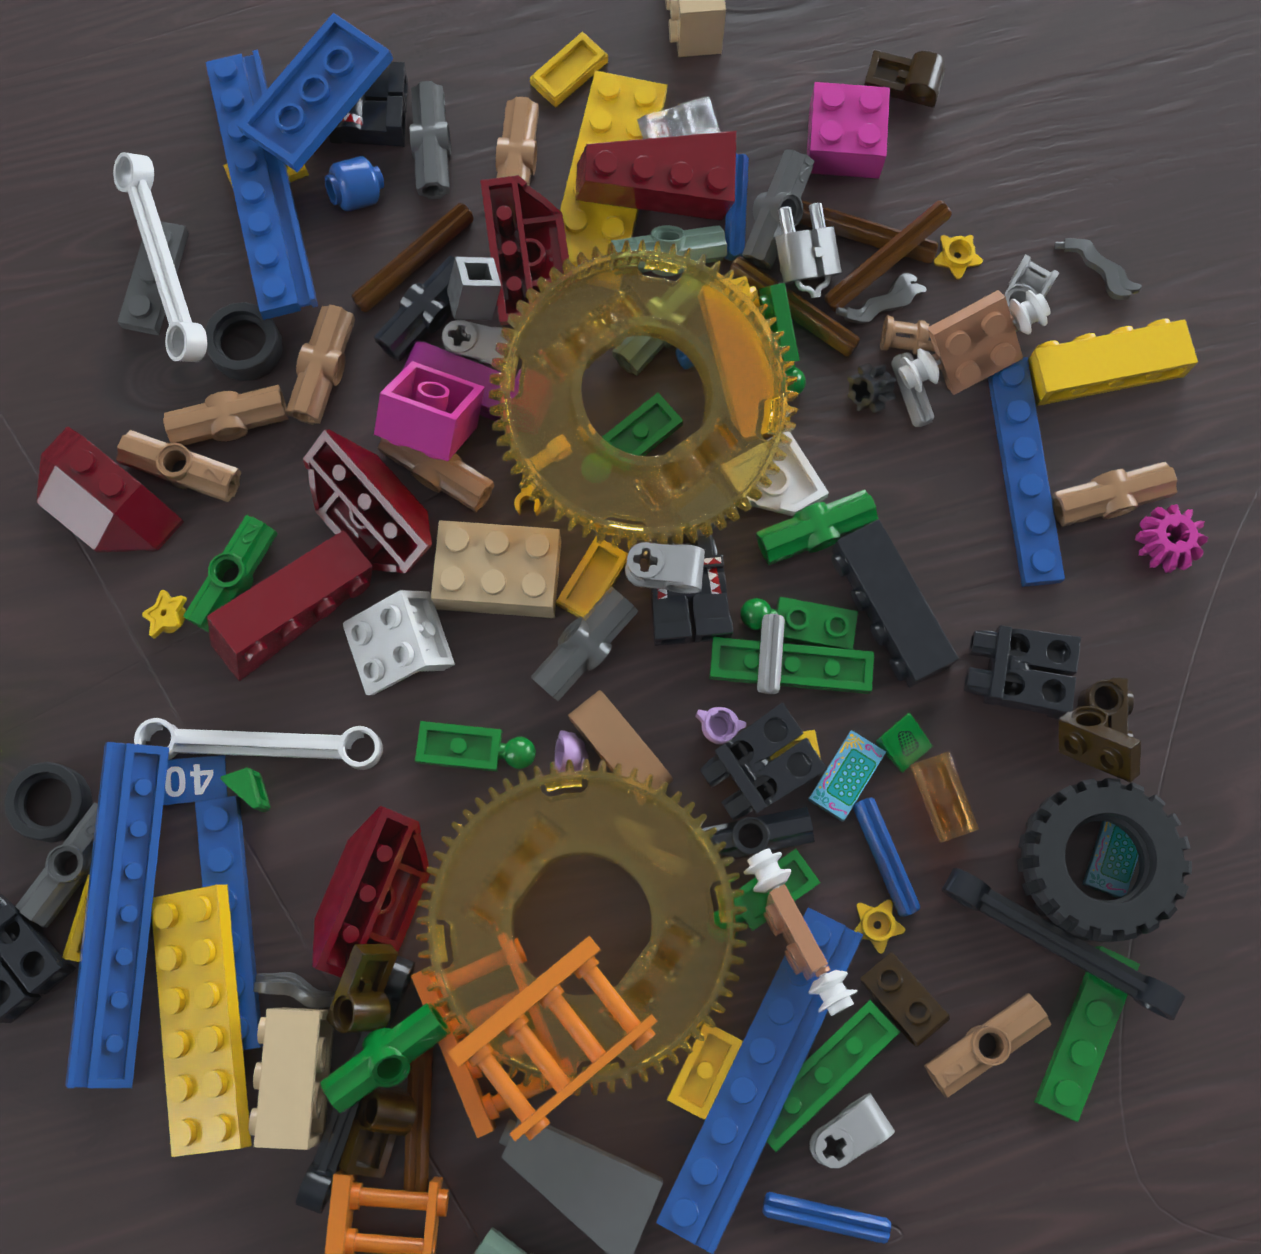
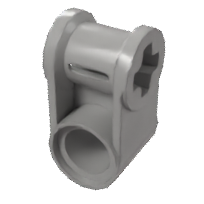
[1004,254,1060,332]
[442,320,520,375]
[625,542,705,594]
[809,1093,895,1168]

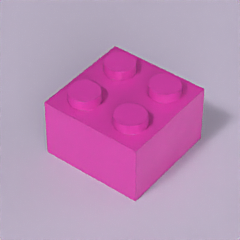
[807,82,890,179]
[374,361,485,461]

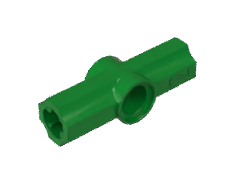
[755,489,879,566]
[183,515,278,633]
[320,1002,451,1113]

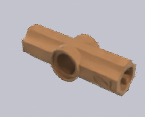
[496,97,539,186]
[286,304,355,425]
[163,385,288,446]
[116,430,241,502]
[377,438,495,512]
[1051,462,1177,527]
[924,993,1051,1098]

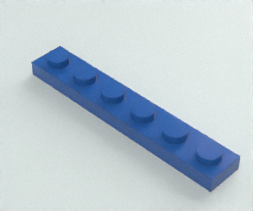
[988,357,1065,587]
[195,796,263,1050]

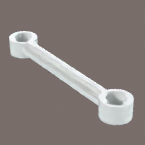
[113,152,207,362]
[134,718,383,770]

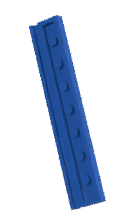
[205,50,318,320]
[65,742,169,1088]
[656,908,863,1254]

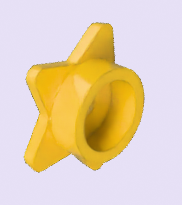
[934,235,983,280]
[142,590,187,639]
[854,899,905,954]

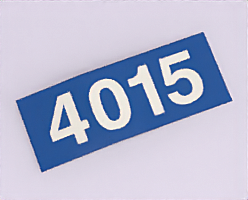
[163,755,227,805]

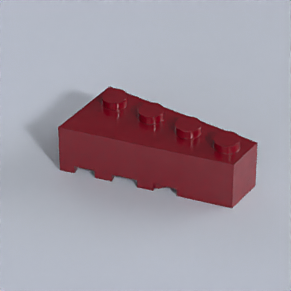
[575,131,736,221]
[207,530,373,681]

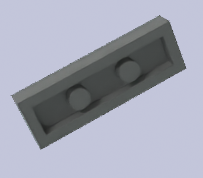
[117,221,189,336]

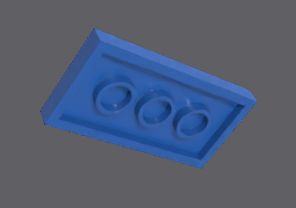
[237,13,393,172]

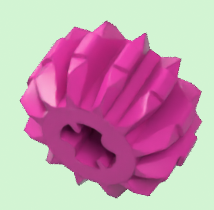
[1135,504,1208,573]

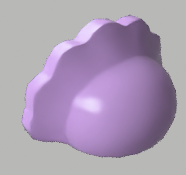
[695,707,746,744]
[555,730,588,781]

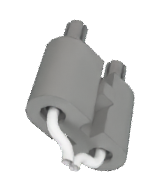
[775,202,842,298]

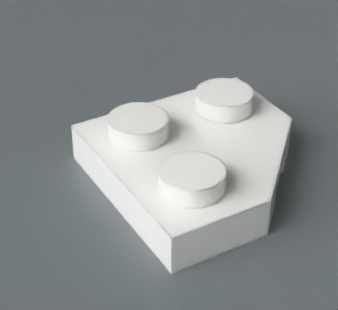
[720,428,829,516]

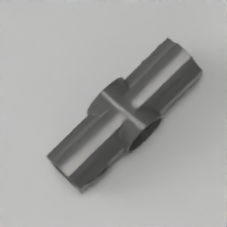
[409,81,451,199]
[742,149,814,270]
[531,587,638,701]
[15,803,98,928]

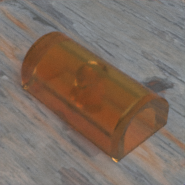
[910,751,979,843]

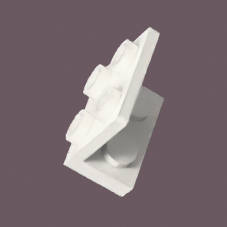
[343,590,455,695]

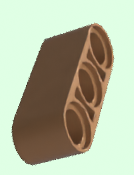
[567,690,674,807]

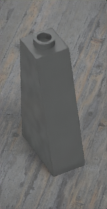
[499,1119,663,1254]

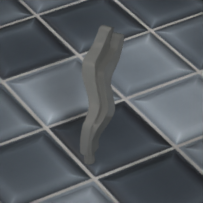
[1054,238,1142,300]
[836,273,927,324]
[253,972,336,1009]

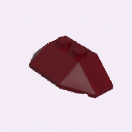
[480,175,573,325]
[36,426,184,552]
[303,429,432,573]
[312,806,431,978]

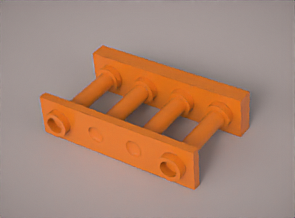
[411,933,577,1138]
[447,935,658,1141]
[325,1169,449,1254]

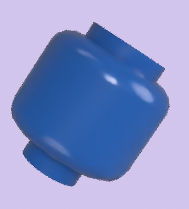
[325,156,384,211]

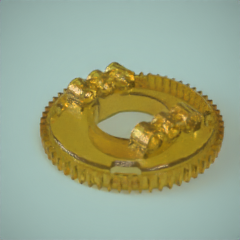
[488,239,799,550]
[416,759,747,1096]

